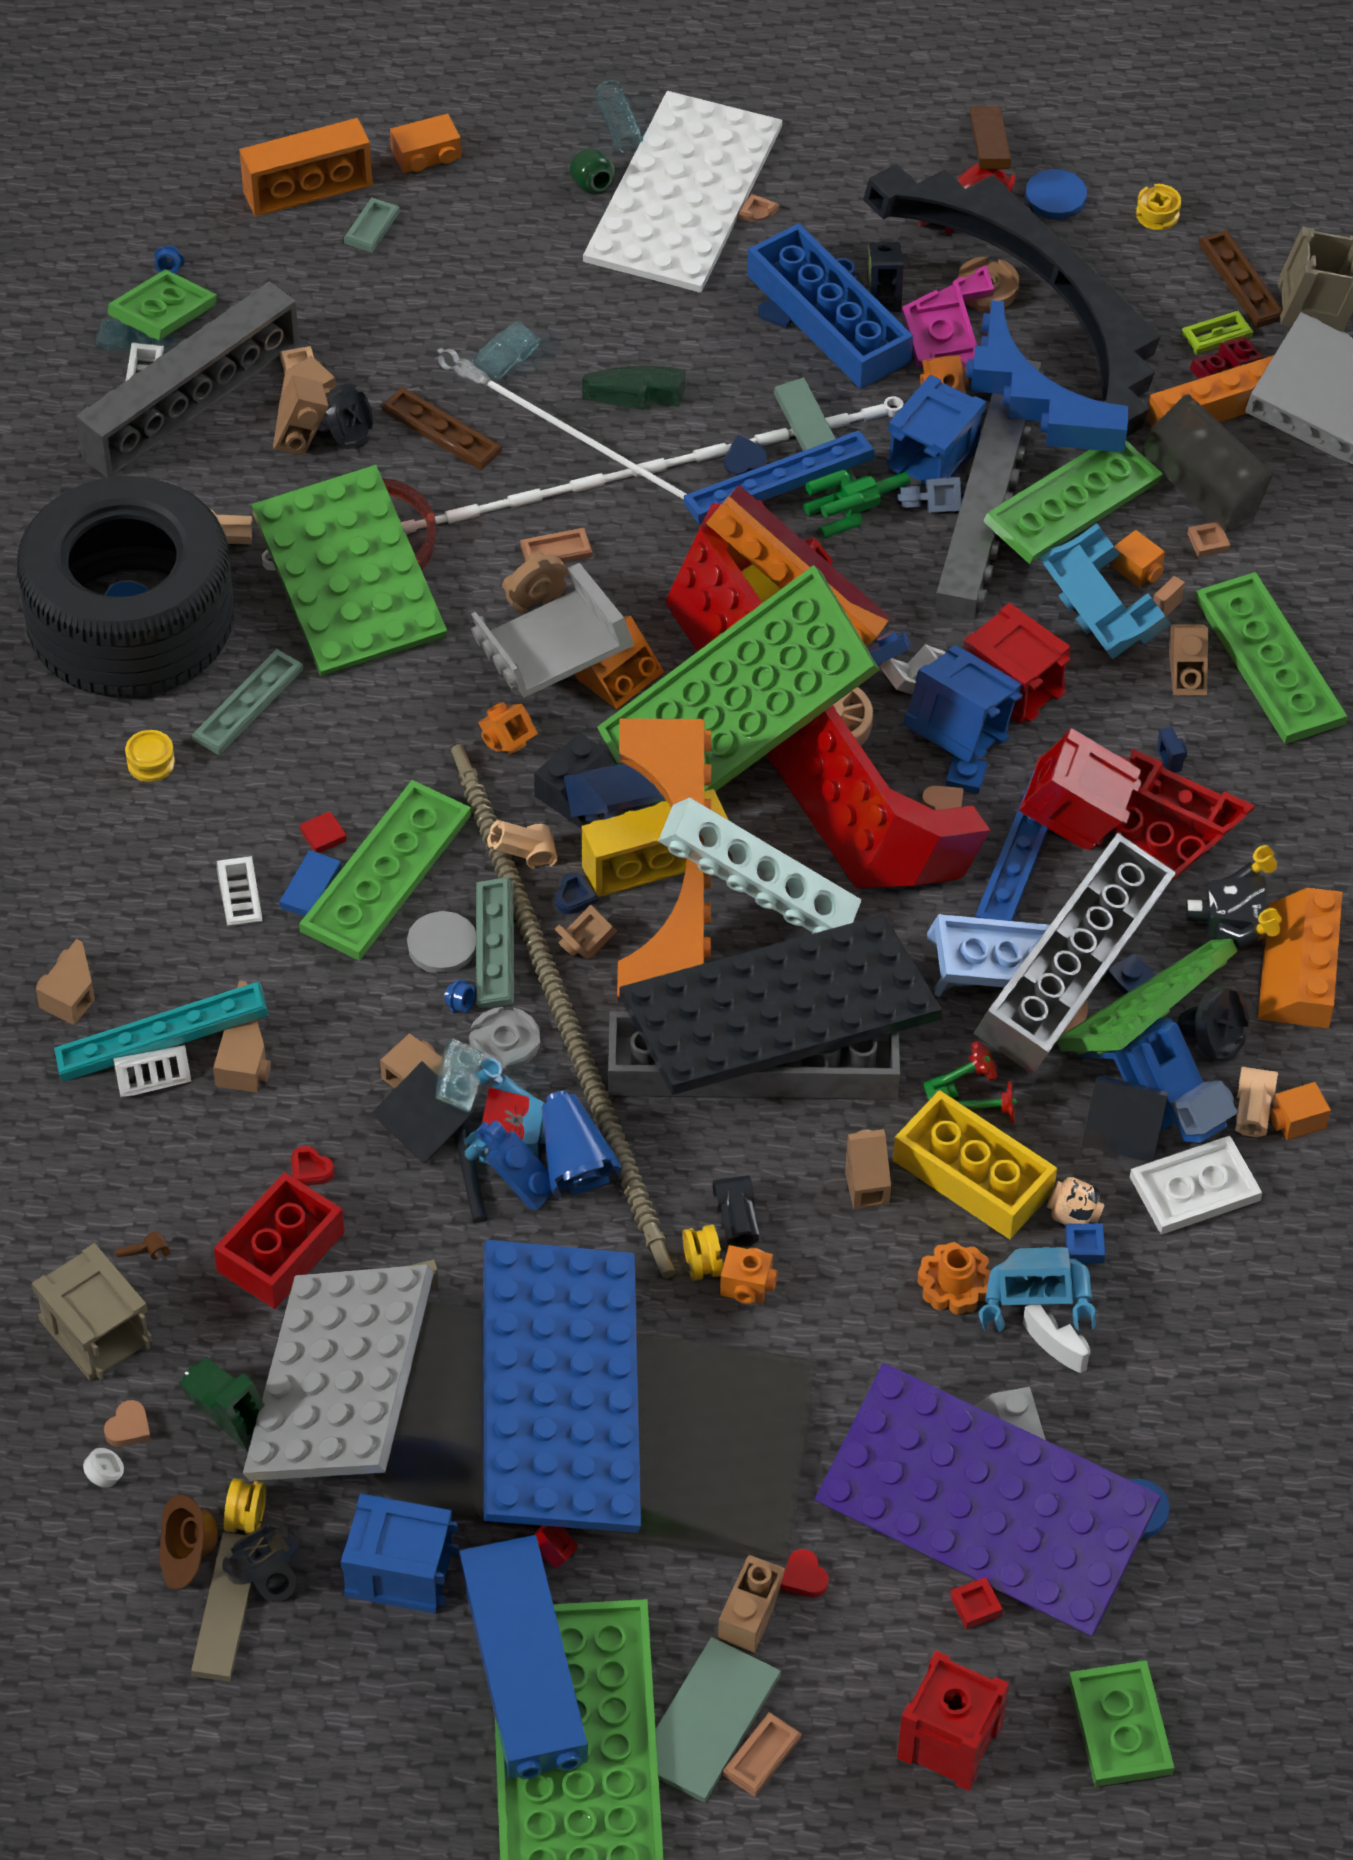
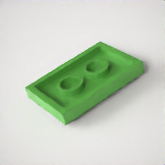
[108,269,217,340]
[1068,1660,1174,1787]

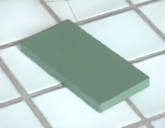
[655,1637,781,1803]

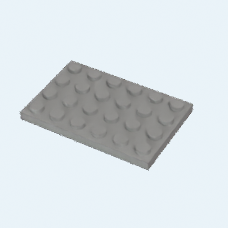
[243,1265,434,1481]

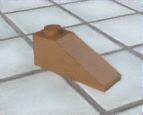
[213,981,271,1093]

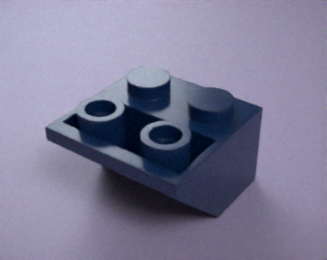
[564,763,666,821]

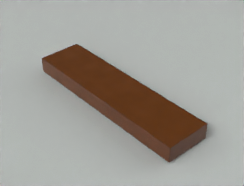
[970,106,1011,170]
[1199,230,1283,328]
[381,387,502,470]

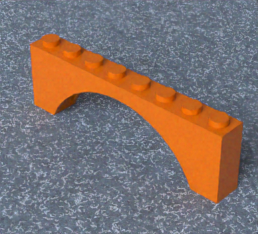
[617,718,711,1002]

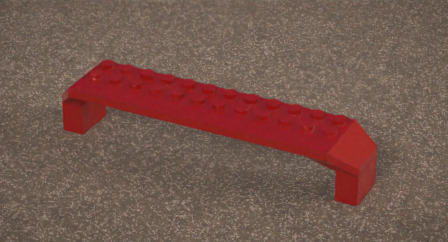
[665,500,990,888]

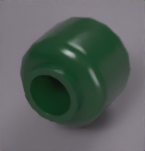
[570,148,615,195]

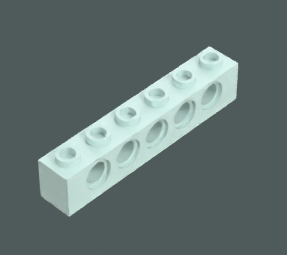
[658,797,861,934]

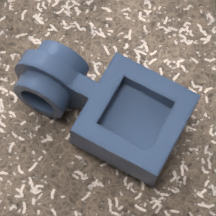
[897,477,961,513]

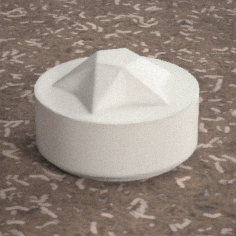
[83,1448,124,1488]

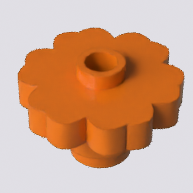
[917,1242,991,1315]

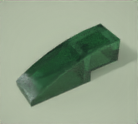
[582,366,686,411]

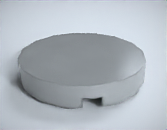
[407,911,476,974]
[469,1007,540,1070]

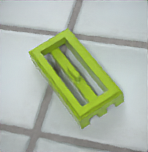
[1181,310,1253,355]

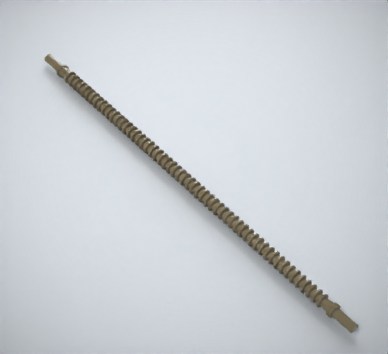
[451,744,676,1279]

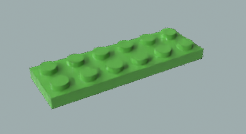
[983,441,1163,564]
[1195,572,1347,744]
[299,780,471,961]

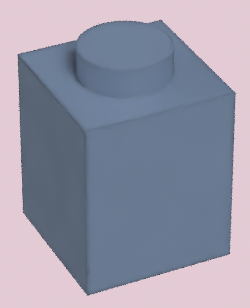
[1171,1081,1238,1135]

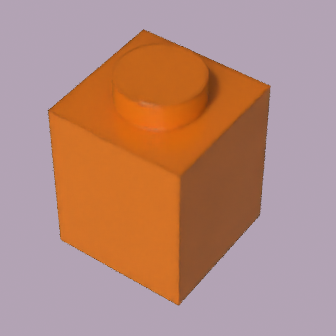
[1111,530,1165,588]
[1270,1082,1331,1140]

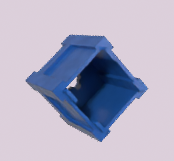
[886,375,986,487]
[902,645,1022,764]
[341,1493,459,1614]

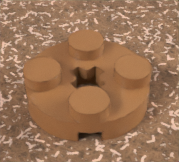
[957,257,1019,313]
[502,551,569,614]

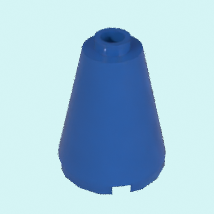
[541,1090,622,1197]

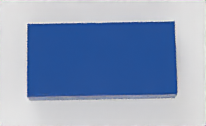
[279,850,341,916]

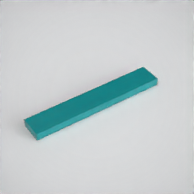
[54,981,269,1082]

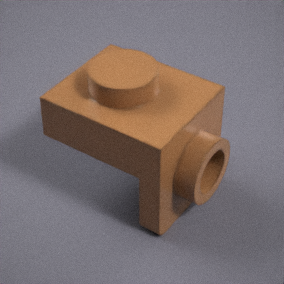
[555,905,617,960]

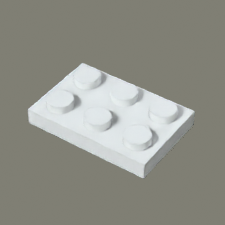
[1130,1136,1262,1235]

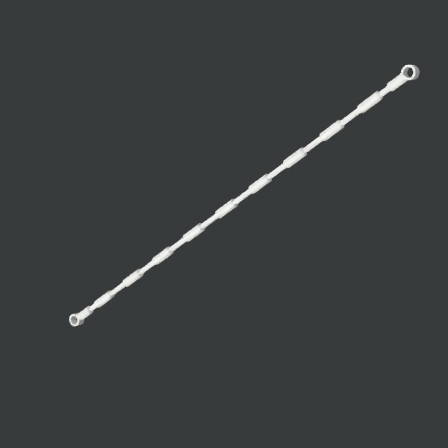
[262,396,903,570]

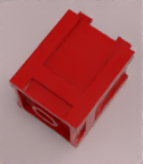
[963,602,1070,725]
[1018,728,1141,850]
[897,1650,1009,1792]

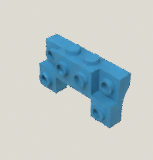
[1039,523,1171,659]

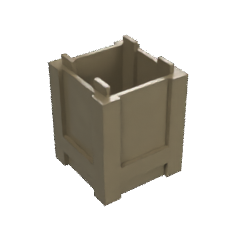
[1278,227,1353,332]
[32,1243,152,1381]

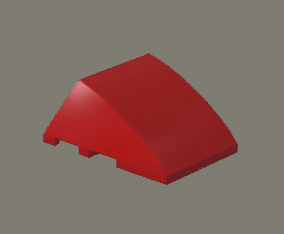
[1115,748,1255,880]

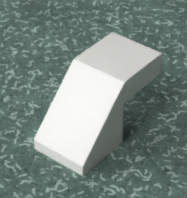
[879,644,945,695]

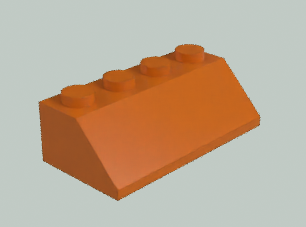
[1258,888,1343,1028]

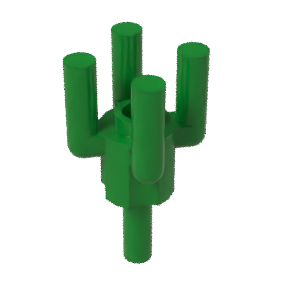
[803,470,911,539]

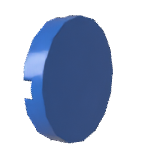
[1025,169,1087,219]

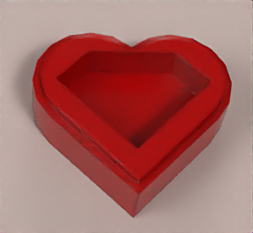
[291,1146,335,1186]
[781,1549,829,1598]

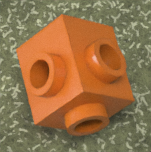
[920,355,969,394]
[478,702,538,754]
[720,1245,778,1305]

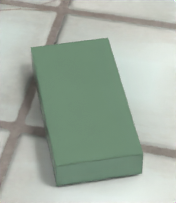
[344,197,400,252]

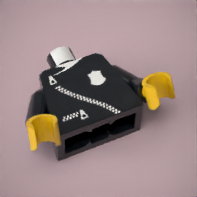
[1186,845,1282,949]

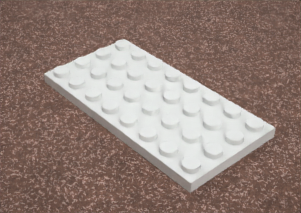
[583,91,782,292]

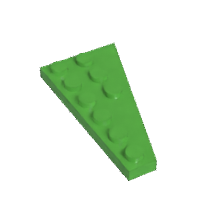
[1057,939,1237,1054]

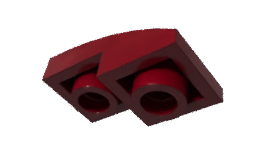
[1189,337,1264,379]

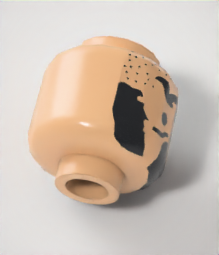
[1047,1177,1104,1225]

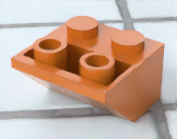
[574,615,664,709]

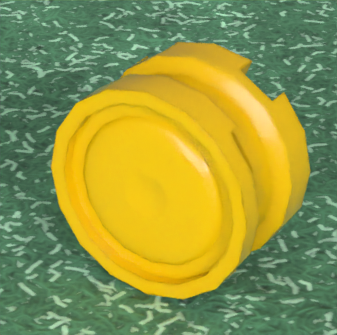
[1136,184,1181,230]
[125,730,175,782]
[683,1224,723,1281]
[224,1478,266,1535]

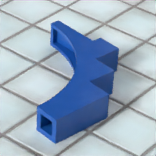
[966,300,1128,452]

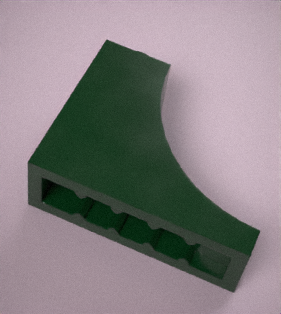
[179,1356,265,1452]

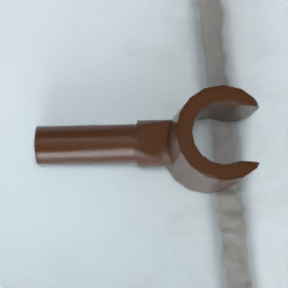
[115,1232,170,1260]

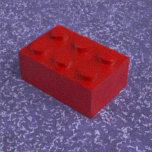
[214,1172,345,1309]

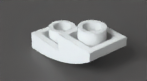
[1023,1304,1090,1373]

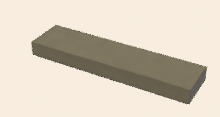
[191,1532,253,1682]

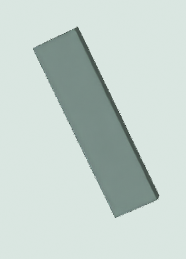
[774,377,856,495]
[192,649,303,755]
[476,877,514,1008]

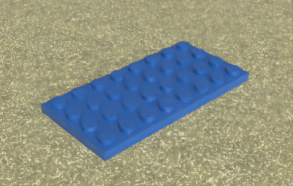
[483,1240,641,1533]

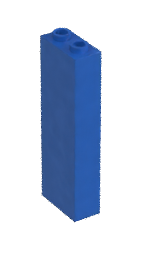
[459,1535,588,1779]

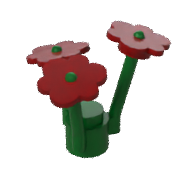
[924,1041,1017,1124]

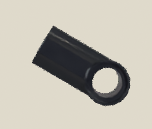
[712,1175,759,1247]

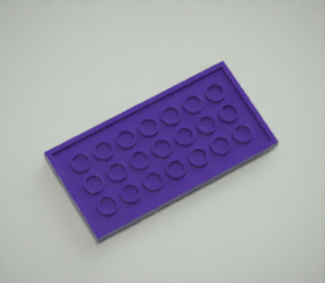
[814,1363,1161,1637]

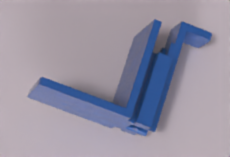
[1074,1018,1227,1143]

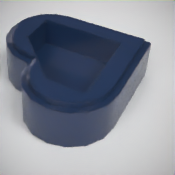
[758,300,792,329]
[724,433,767,475]
[555,873,599,914]

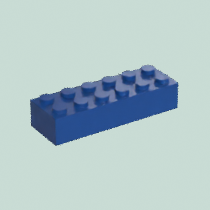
[747,223,913,389]

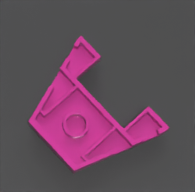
[901,266,994,368]

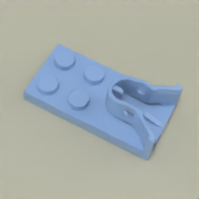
[927,914,1050,997]

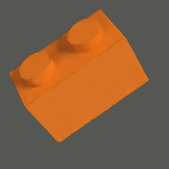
[390,114,461,173]

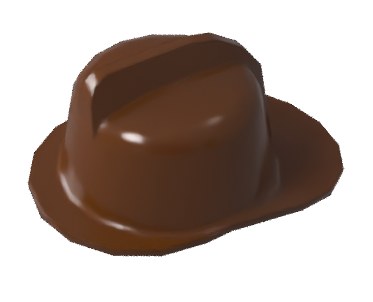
[159,1494,218,1590]

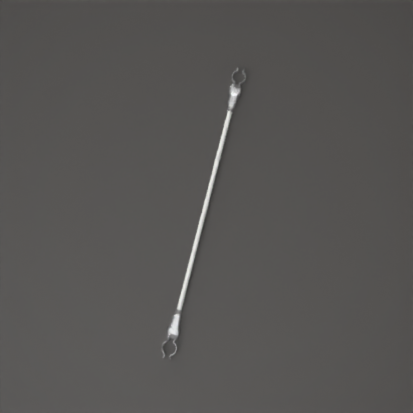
[435,348,687,500]

